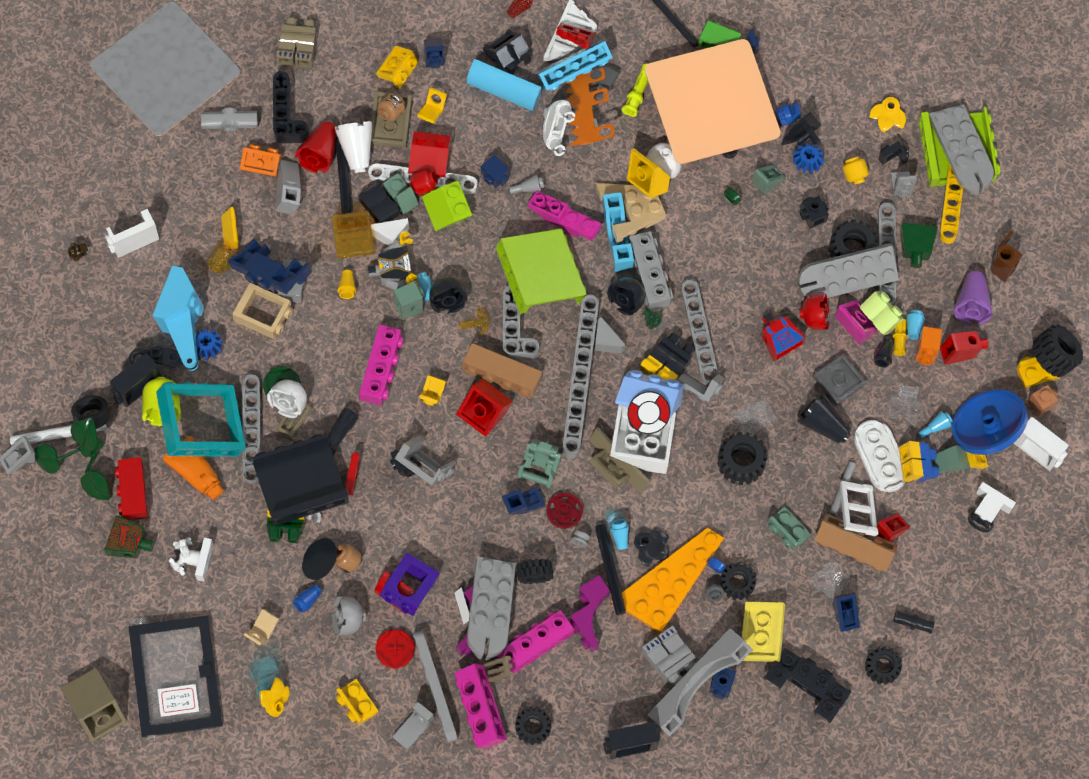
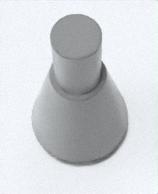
[509,174,544,194]

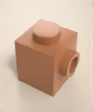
[1028,385,1059,417]

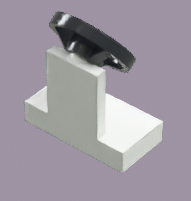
[968,482,1016,532]

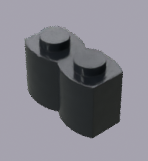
[358,183,400,223]

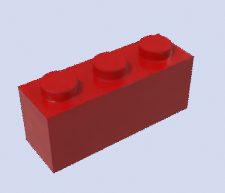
[115,457,148,520]

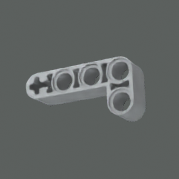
[503,286,539,361]

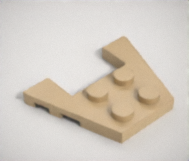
[596,183,666,242]

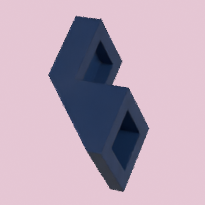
[502,487,545,515]

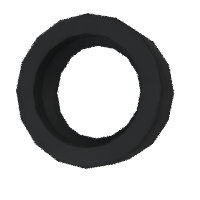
[71,395,110,429]

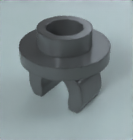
[705,581,724,601]

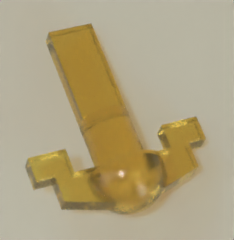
[459,309,490,336]

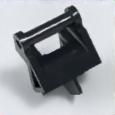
[483,30,531,75]

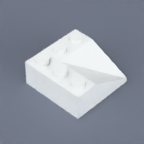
[610,405,676,474]

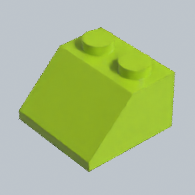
[421,181,472,231]

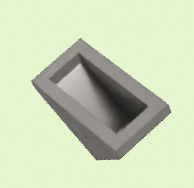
[595,317,625,353]

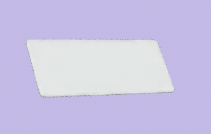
[454,588,470,624]

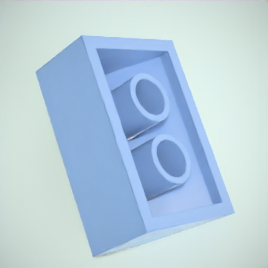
[615,370,684,417]

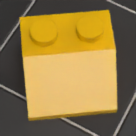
[627,148,670,198]

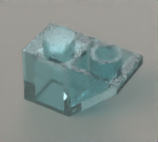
[248,655,280,700]

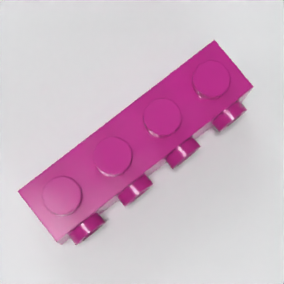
[359,325,404,406]
[495,610,574,678]

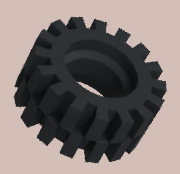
[517,559,554,584]
[720,562,756,600]
[865,646,903,685]
[515,706,551,745]

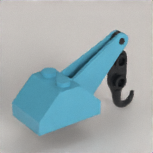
[129,265,204,371]

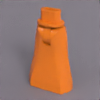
[162,436,225,500]

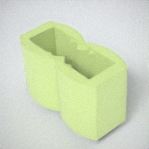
[859,291,904,335]

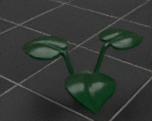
[33,417,111,500]

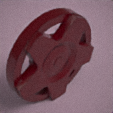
[546,493,583,529]

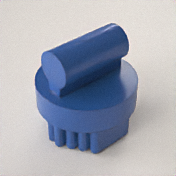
[777,103,801,126]

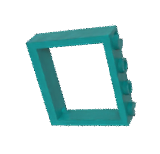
[156,382,246,457]

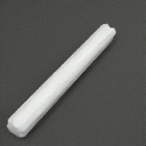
[10,424,106,446]

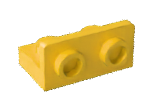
[376,46,419,89]
[1016,357,1060,389]
[335,679,379,726]

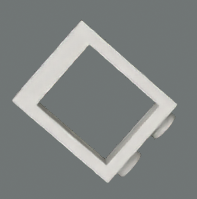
[1014,417,1069,471]

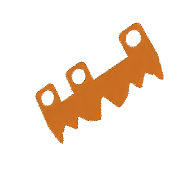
[563,67,615,146]

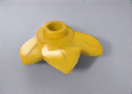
[869,97,906,132]
[260,677,289,717]

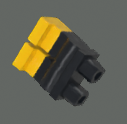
[640,333,695,380]

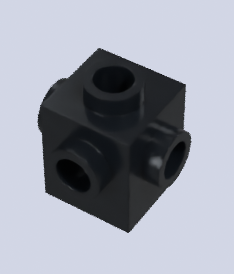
[799,196,829,229]

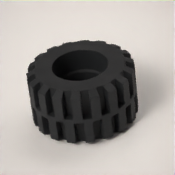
[829,220,878,258]
[1032,325,1083,377]
[717,432,768,485]

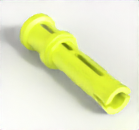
[622,64,648,117]

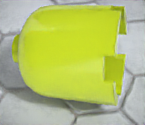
[142,377,181,426]

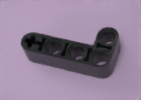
[273,71,309,144]

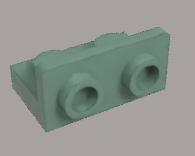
[767,507,811,551]

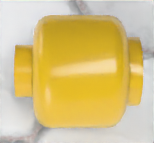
[842,156,869,185]

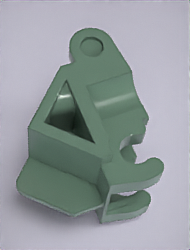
[517,439,562,489]

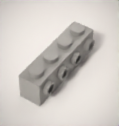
[629,231,673,311]

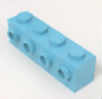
[536,39,613,91]

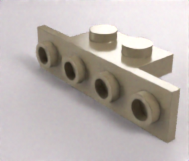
[589,428,651,494]

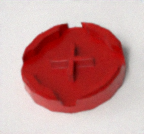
[375,630,415,669]

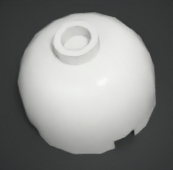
[646,143,682,179]
[267,380,307,418]

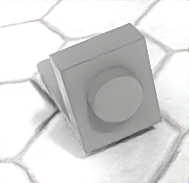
[677,374,725,402]

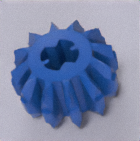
[793,142,824,174]
[196,328,223,361]

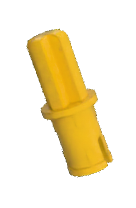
[893,319,908,356]

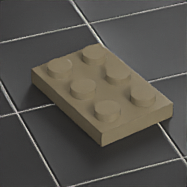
[371,92,412,148]

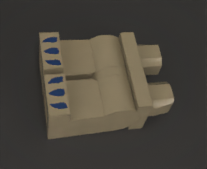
[276,17,316,68]

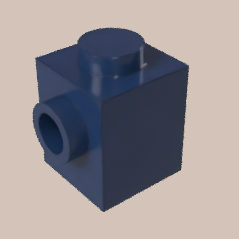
[481,155,510,188]
[709,668,736,699]

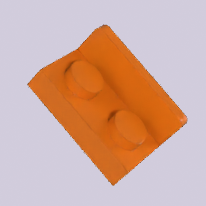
[240,144,283,176]

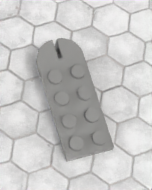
[929,104,994,195]
[797,243,899,298]
[467,557,516,660]

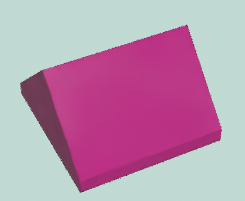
[835,300,879,345]

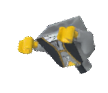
[368,231,419,290]

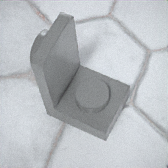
[890,171,917,197]
[393,702,434,750]

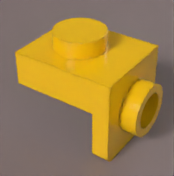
[419,375,447,406]

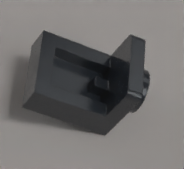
[878,141,909,165]
[390,449,419,477]

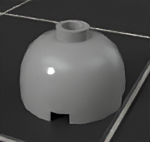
[332,596,366,636]

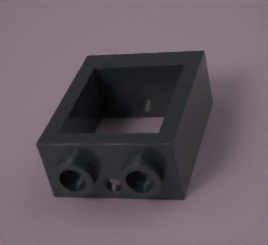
[110,353,161,408]
[603,721,660,760]

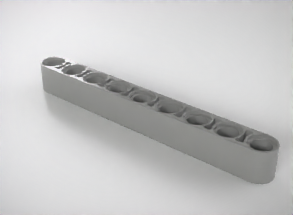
[563,295,599,459]

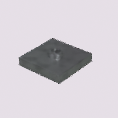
[813,354,867,406]

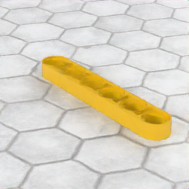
[940,164,963,244]

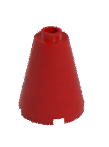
[295,122,337,173]

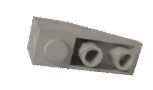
[275,160,301,215]

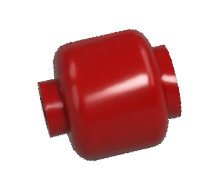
[409,169,438,196]

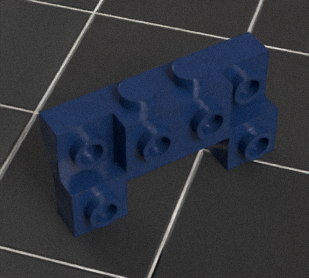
[228,239,312,294]

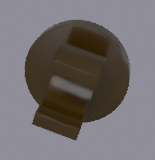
[68,242,88,262]

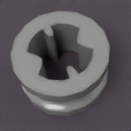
[570,531,590,547]

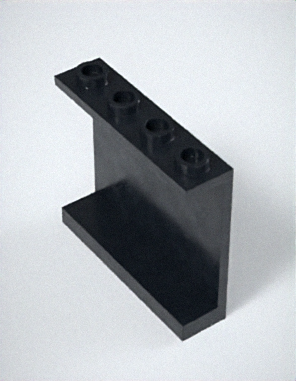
[252,434,349,527]

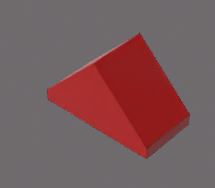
[877,513,910,542]

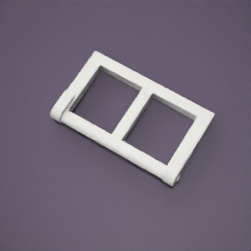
[840,481,878,536]

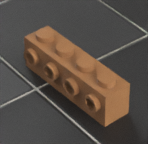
[462,343,542,399]
[815,513,898,572]

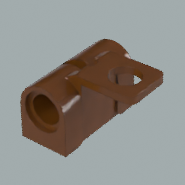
[990,231,1023,282]

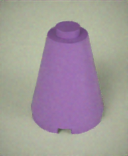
[954,271,992,324]

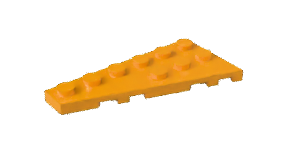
[611,528,724,634]

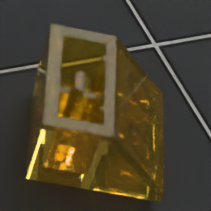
[331,211,374,259]

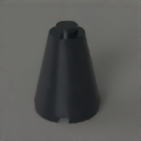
[797,392,851,443]

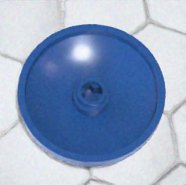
[952,389,1028,455]

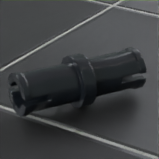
[893,610,935,634]

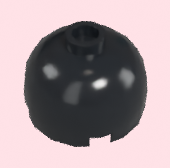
[429,277,468,314]
[607,277,646,316]

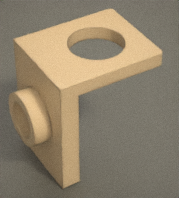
[244,609,280,645]

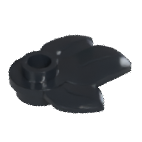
[634,530,669,567]

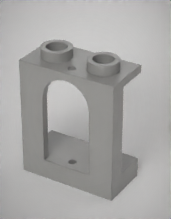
[395,436,456,485]

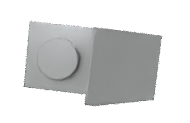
[0,436,35,474]

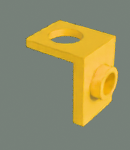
[417,87,447,124]

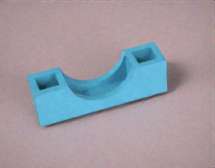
[602,192,634,272]

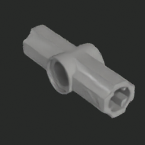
[201,108,258,132]

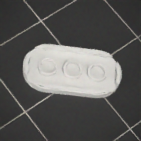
[854,420,905,492]

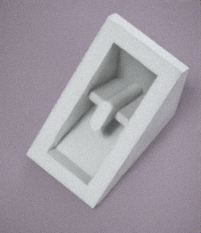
[371,218,409,246]

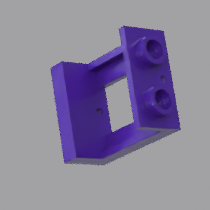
[380,553,440,616]

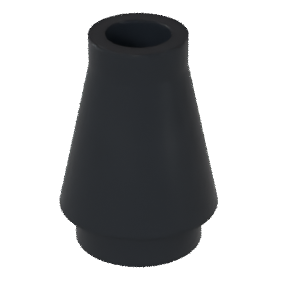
[874,338,894,368]

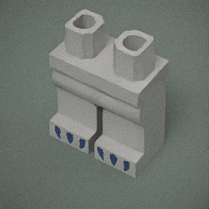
[641,626,696,686]

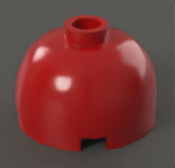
[799,292,830,331]

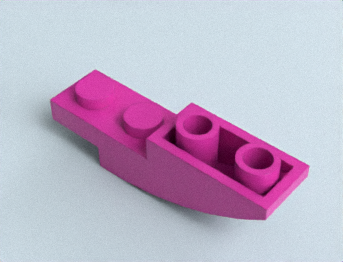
[527,191,602,241]

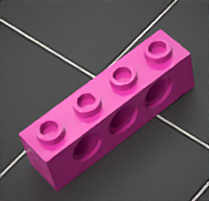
[455,664,507,749]

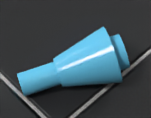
[918,411,953,439]

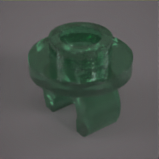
[642,308,662,329]

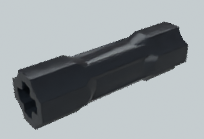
[327,408,358,456]

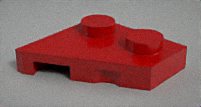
[556,23,596,49]

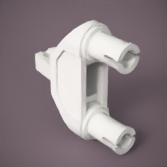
[543,100,575,156]

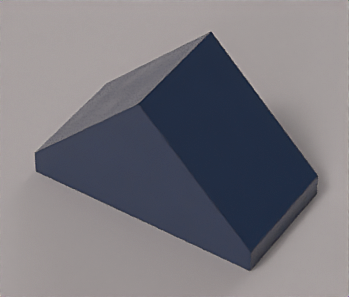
[832,592,860,632]

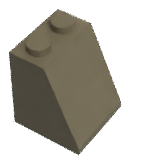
[61,668,127,742]

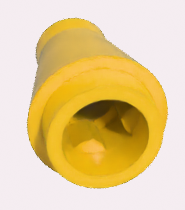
[337,270,356,299]

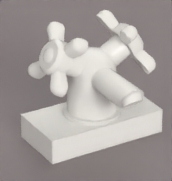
[169,537,214,582]

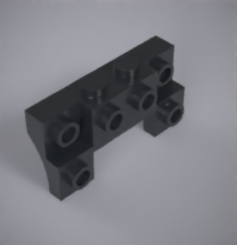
[763,648,851,723]

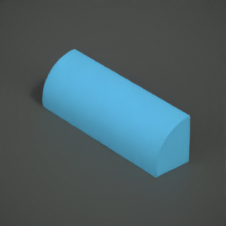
[467,59,541,111]

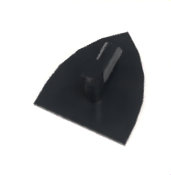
[781,112,821,145]

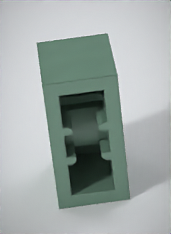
[394,281,425,320]

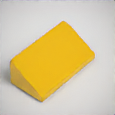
[221,207,239,250]

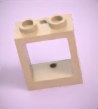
[232,283,293,339]

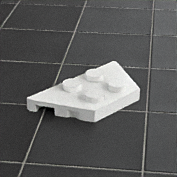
[544,0,597,61]

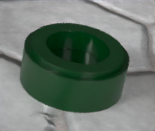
[724,187,741,205]

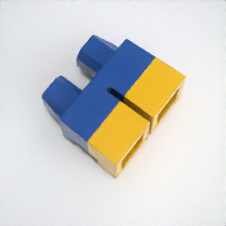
[899,441,939,483]

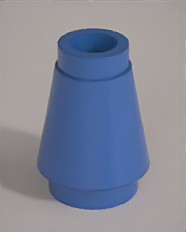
[293,585,322,613]

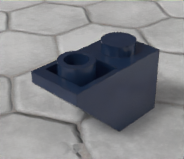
[424,38,444,69]

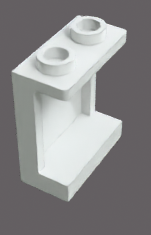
[105,209,159,258]

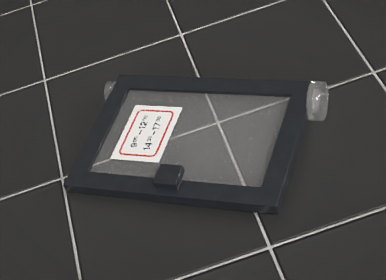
[128,615,222,742]

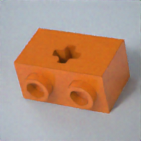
[915,326,942,365]

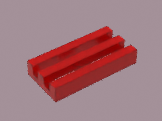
[345,453,360,496]

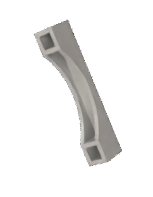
[647,628,753,736]

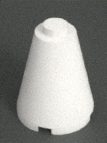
[335,121,372,173]

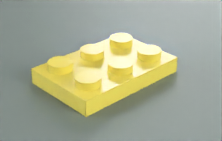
[742,602,786,662]

